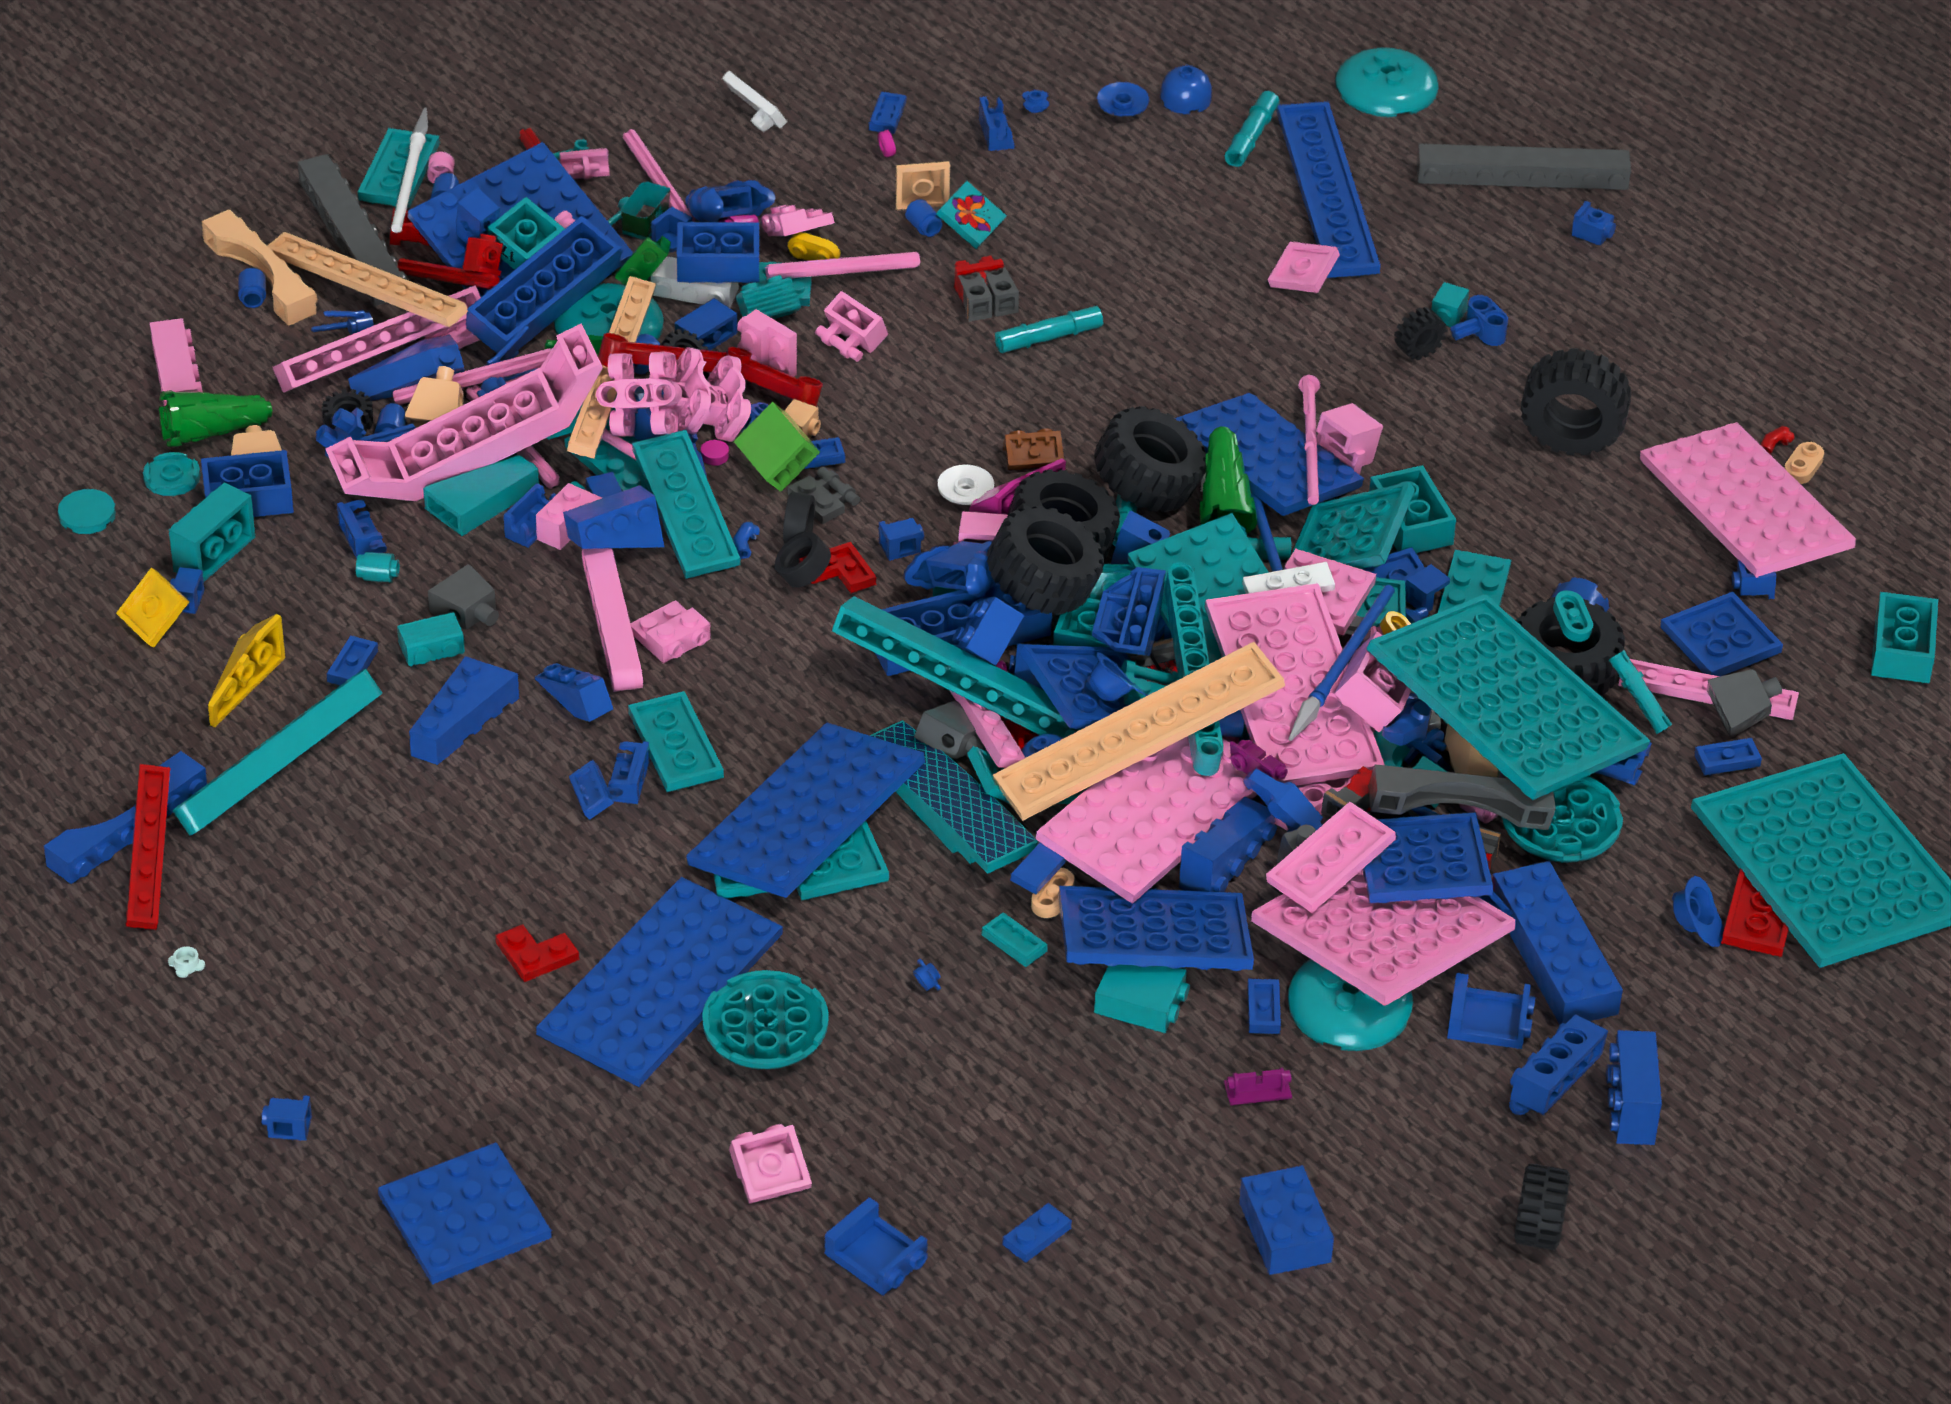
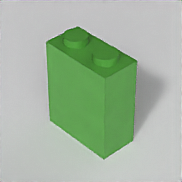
[733,402,820,492]

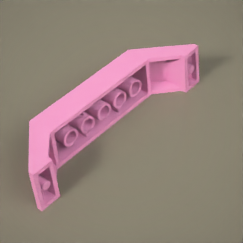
[325,323,603,501]

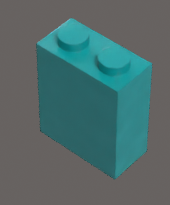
[1094,965,1190,1033]

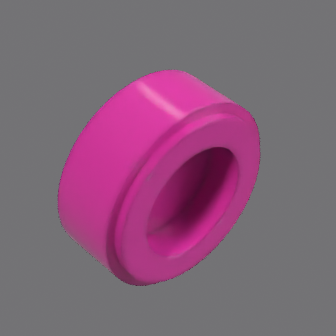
[877,130,896,158]
[701,440,729,466]

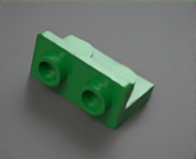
[615,236,671,285]

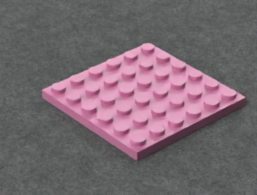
[1251,869,1515,1006]

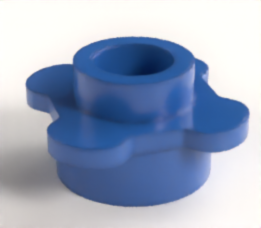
[1022,90,1049,113]
[913,959,941,991]

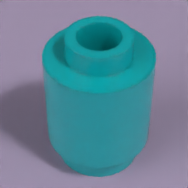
[356,552,400,582]

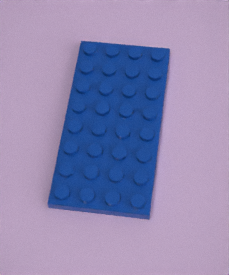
[686,723,925,898]
[536,877,783,1087]

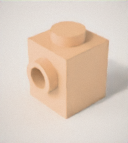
[784,399,821,439]

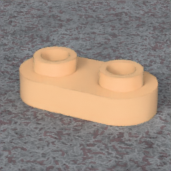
[1784,442,1824,484]
[1031,868,1075,918]

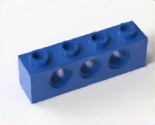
[1510,1014,1608,1115]

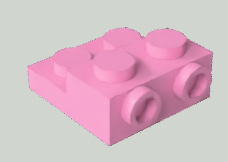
[761,205,834,236]
[737,309,797,377]
[630,600,710,664]
[729,1124,812,1204]

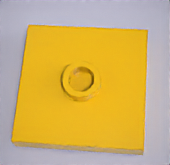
[116,568,189,647]

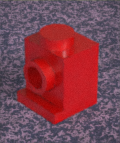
[463,233,503,276]

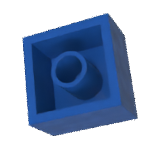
[952,597,1025,666]

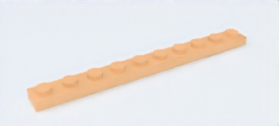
[268,232,468,327]
[567,276,656,459]

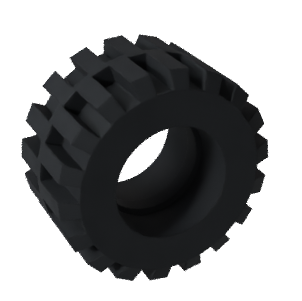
[1514,1163,1570,1250]

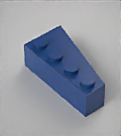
[409,656,519,765]
[1179,797,1277,892]

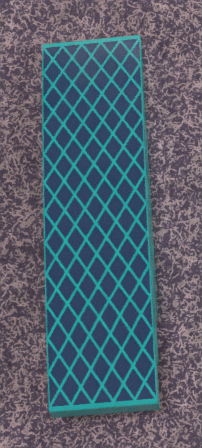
[869,720,1038,874]

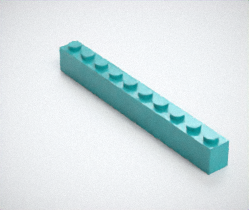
[832,596,1081,738]

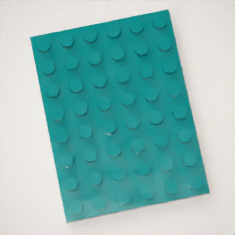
[1366,594,1651,800]
[1691,753,1951,968]

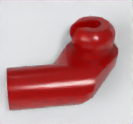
[1760,426,1794,455]

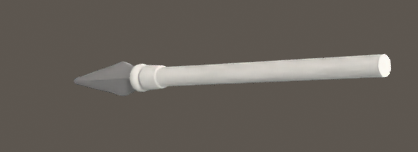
[391,108,428,233]

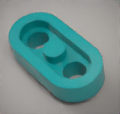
[1553,590,1593,642]

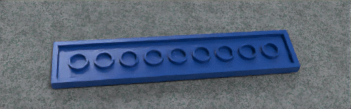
[1277,102,1381,278]

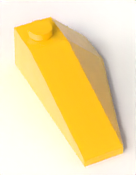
[208,614,285,727]

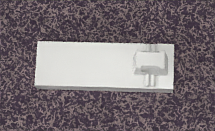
[722,71,787,132]

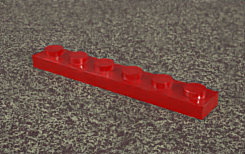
[125,764,170,930]

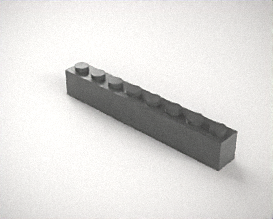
[1417,144,1631,190]
[298,154,407,306]

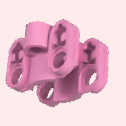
[671,347,751,442]
[596,352,682,437]

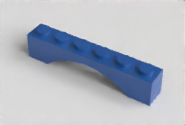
[44,751,207,884]

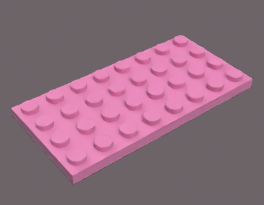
[1640,422,1856,578]
[1205,583,1385,786]
[1036,736,1257,904]

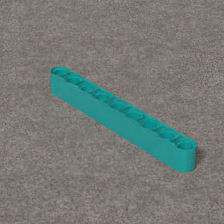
[1164,562,1223,776]
[172,668,383,836]

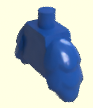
[685,180,776,222]
[903,541,995,598]

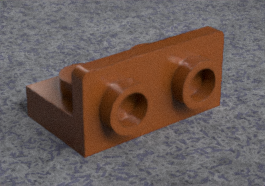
[1003,428,1064,470]

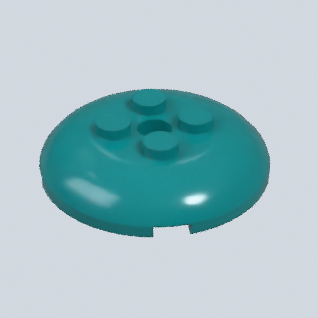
[1335,47,1439,117]
[554,283,664,340]
[1502,776,1623,863]
[1288,959,1413,1051]
[702,970,829,1070]

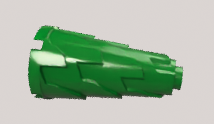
[159,390,272,447]
[1200,427,1257,534]

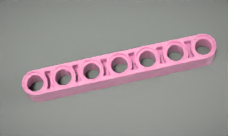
[582,548,643,692]

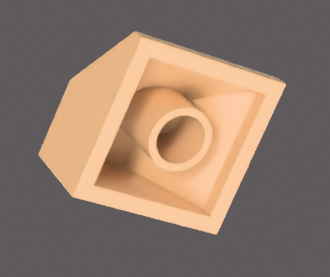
[896,161,950,210]

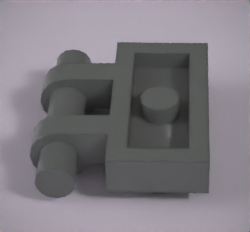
[788,467,860,524]

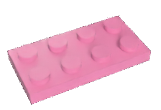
[1266,802,1396,913]

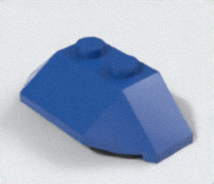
[1092,567,1166,656]

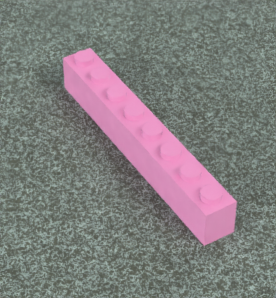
[272,285,481,393]

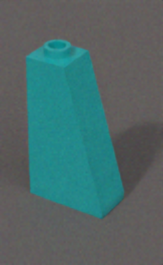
[423,455,539,536]

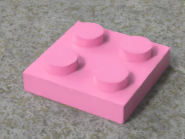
[1268,242,1340,293]

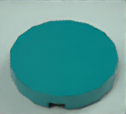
[143,452,201,496]
[58,489,116,534]

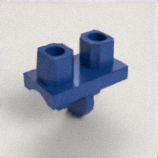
[316,407,366,458]
[1404,728,1451,771]

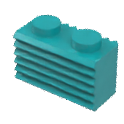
[735,275,801,319]
[397,612,465,666]

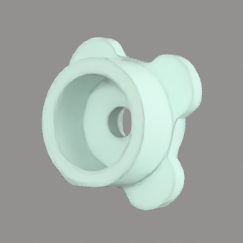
[168,947,205,978]

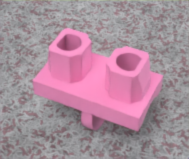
[559,148,610,180]

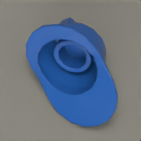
[1090,653,1148,702]
[1672,876,1724,947]

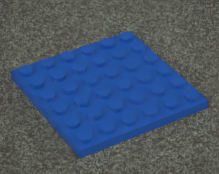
[408,142,633,297]

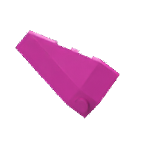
[969,459,1066,515]

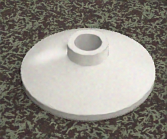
[938,465,994,505]

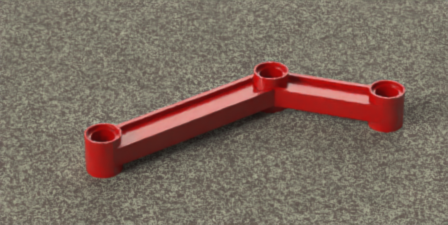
[598,333,823,407]

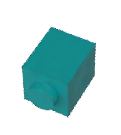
[1431,282,1469,327]

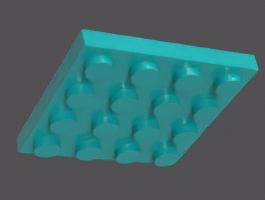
[1292,481,1415,569]

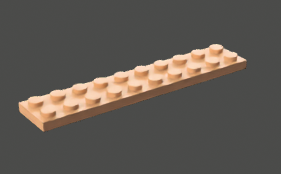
[993,642,1285,821]

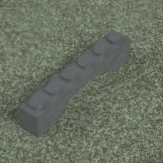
[1368,764,1556,830]

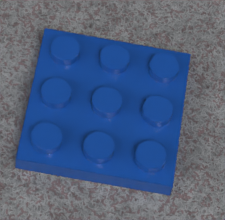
[1660,592,1783,677]

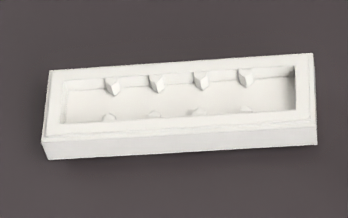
[1242,562,1335,594]

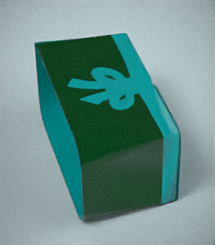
[621,182,671,240]

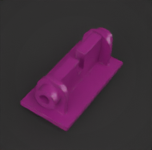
[1230,740,1288,780]
[1224,1067,1292,1105]

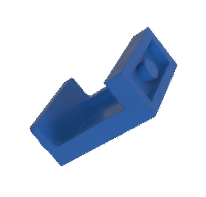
[1447,973,1535,1049]
[825,1197,928,1295]

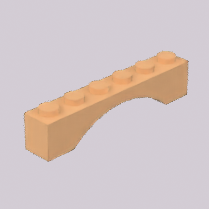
[202,209,318,326]

